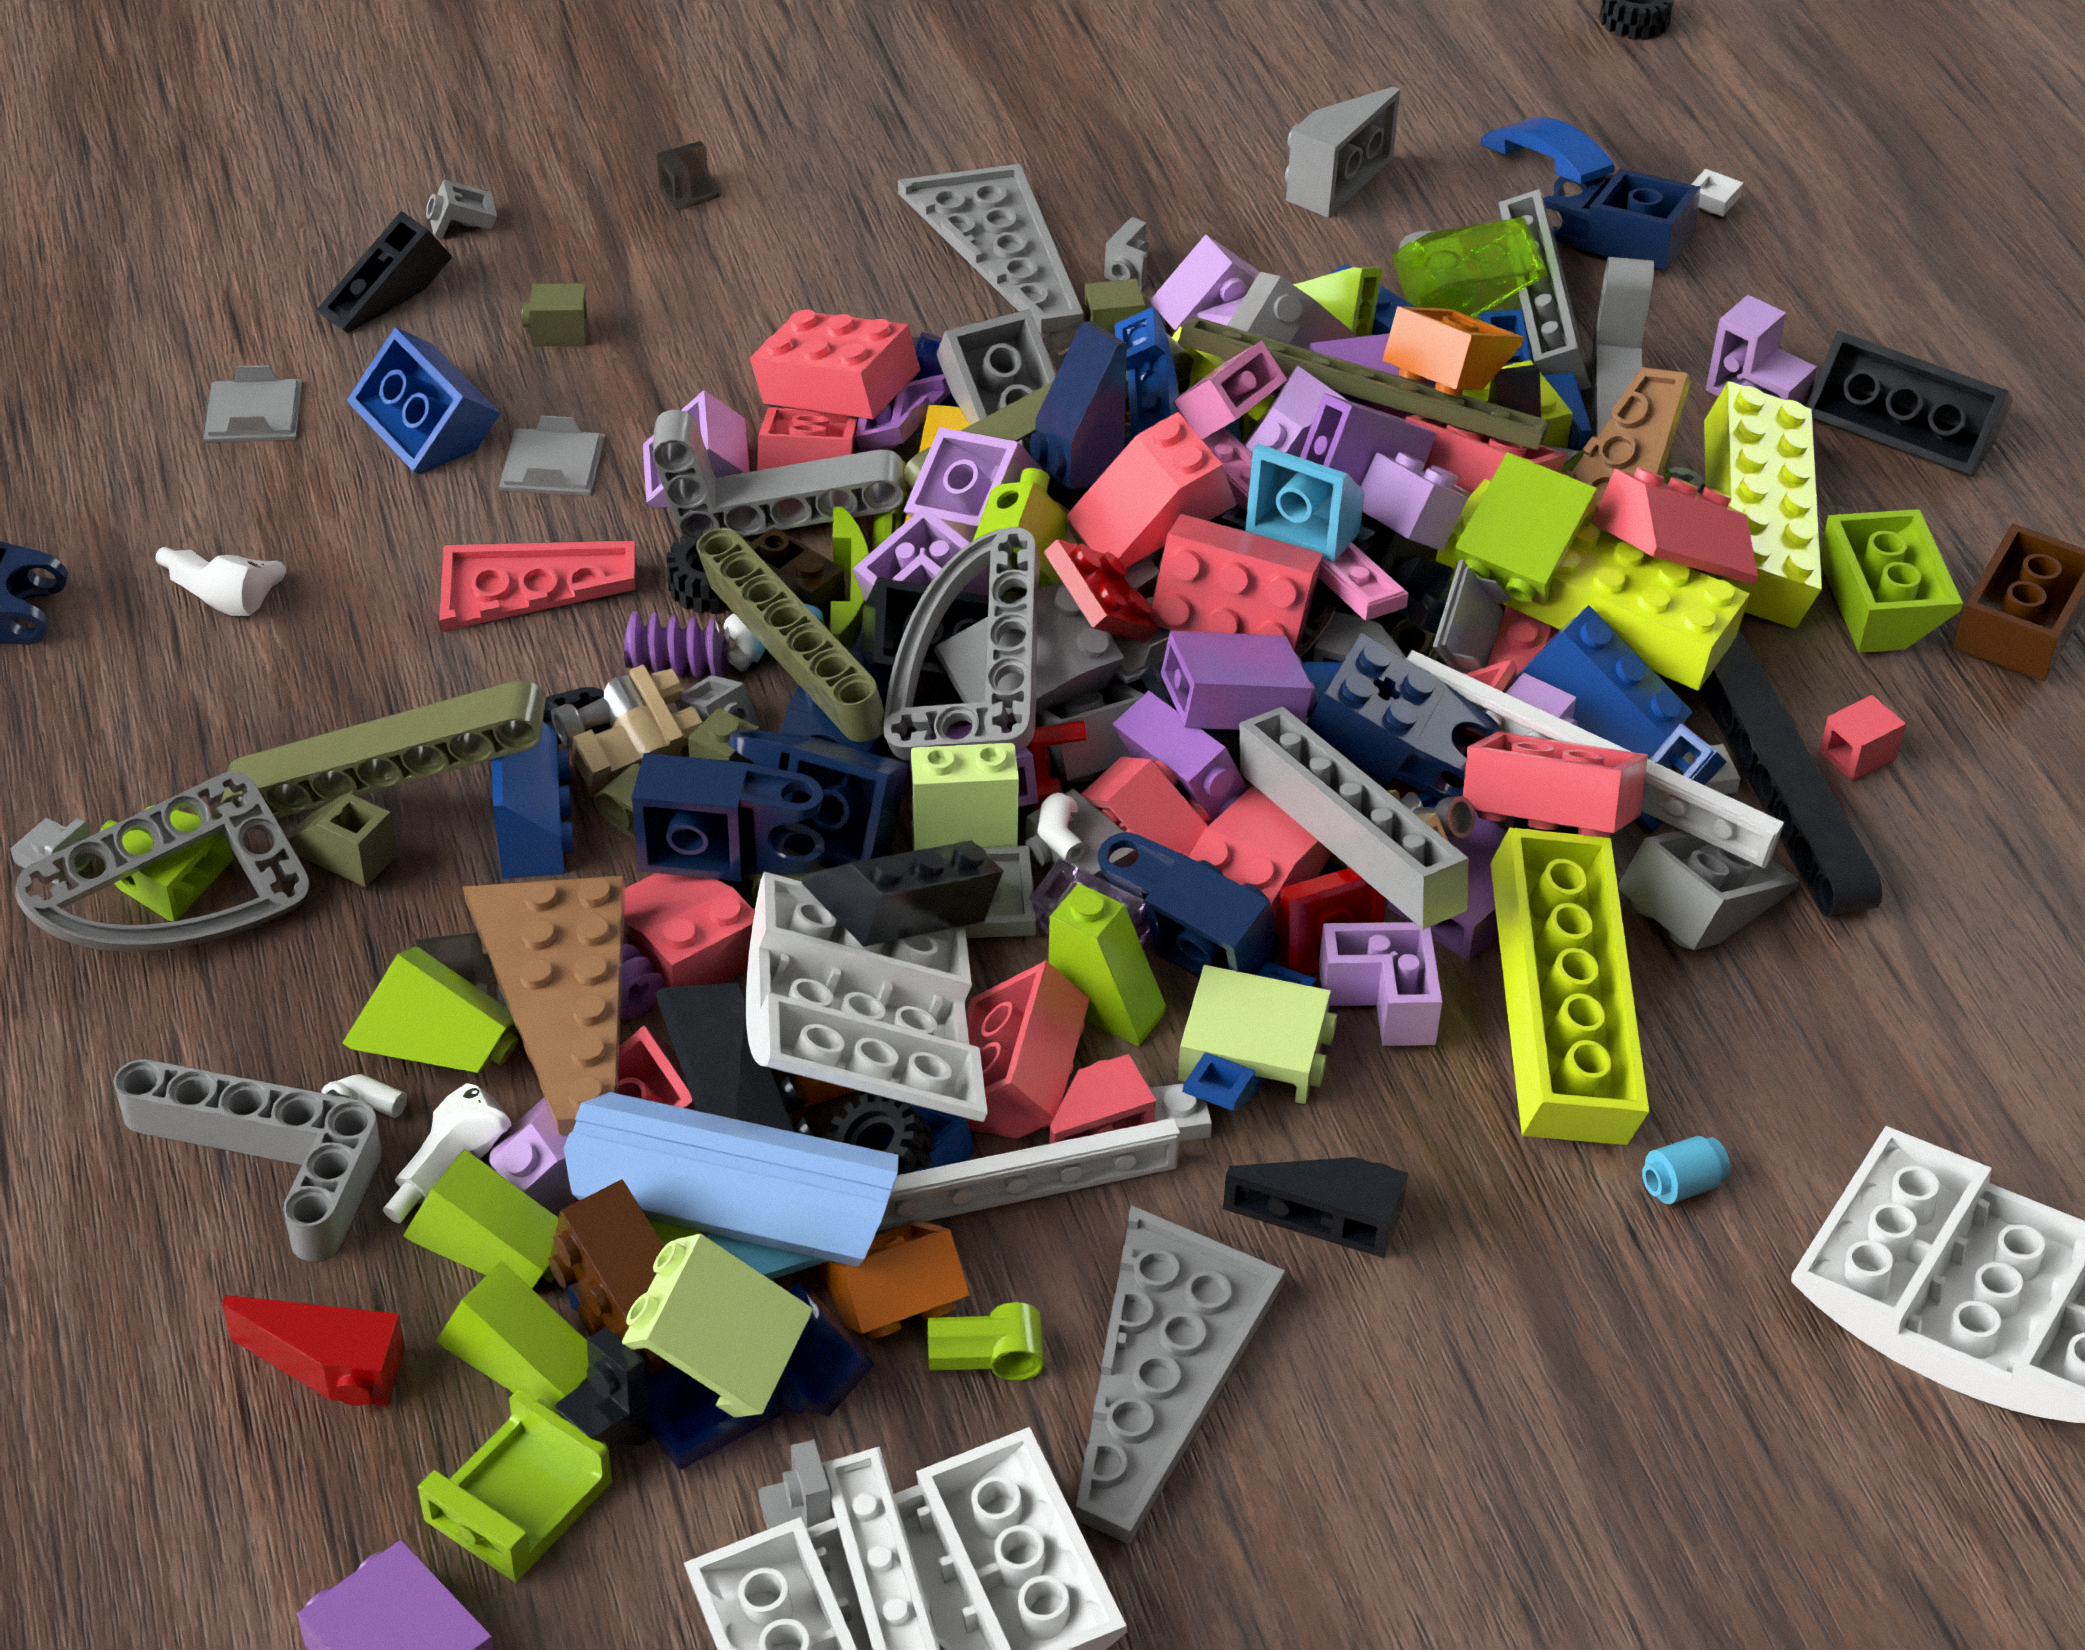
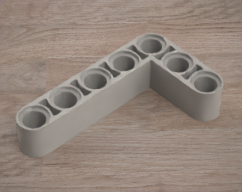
[1591,257,1654,437]
[653,410,904,539]
[113,1059,382,1262]

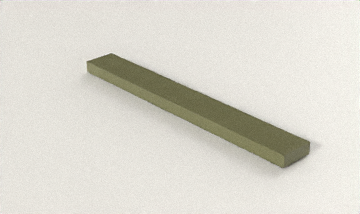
[1178,317,1549,450]

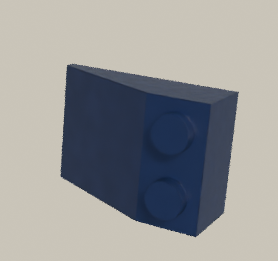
[1030,321,1127,489]

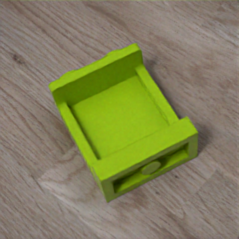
[1455,452,1597,606]
[418,1390,612,1583]

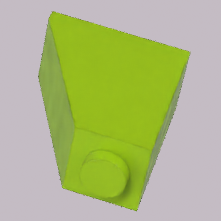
[1294,266,1383,337]
[1048,883,1166,1047]
[343,946,519,1073]
[403,1148,558,1289]
[436,1261,589,1406]

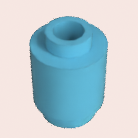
[1642,1136,1730,1204]

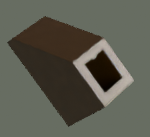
[749,527,845,626]

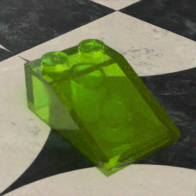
[1391,217,1548,317]

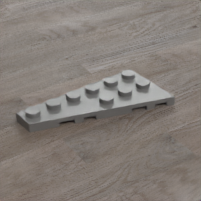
[898,164,1084,333]
[1075,1205,1285,1545]

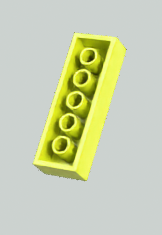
[1704,381,1822,629]
[1436,479,1750,691]
[1490,827,1649,1145]

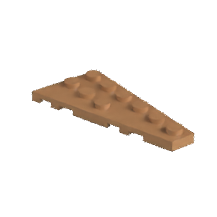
[1498,367,1691,612]
[462,876,625,1135]

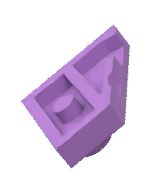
[855,374,951,453]

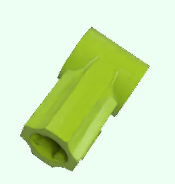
[928,1302,1044,1381]

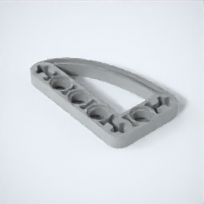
[883,527,1040,760]
[15,771,309,952]

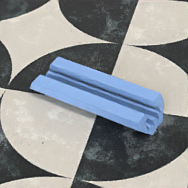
[564,1092,899,1267]

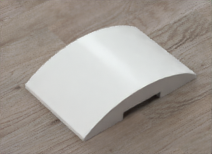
[746,872,987,1122]
[1791,1126,2085,1423]
[684,1427,1127,1650]

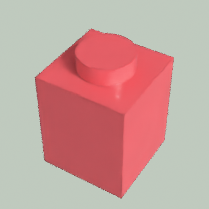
[1819,695,1906,782]

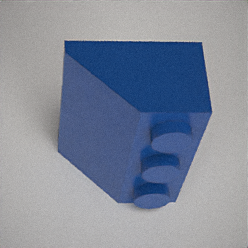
[346,327,501,474]
[1513,605,1693,758]
[492,722,574,879]

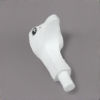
[156,547,286,616]
[383,1083,511,1223]

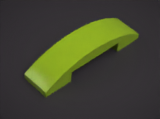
[830,507,869,650]

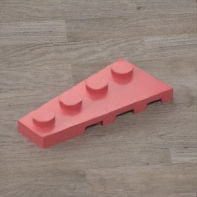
[439,541,636,632]

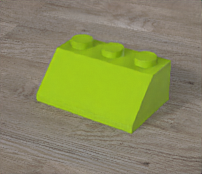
[1820,509,1963,653]

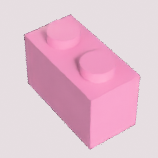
[1174,340,1287,439]

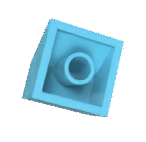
[1245,444,1365,562]

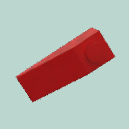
[222,1295,405,1406]

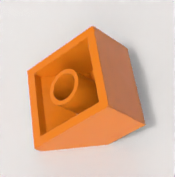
[1382,306,1524,396]
[816,1220,970,1338]

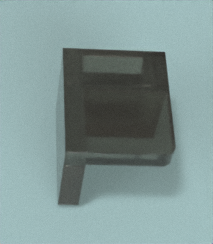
[657,141,721,210]

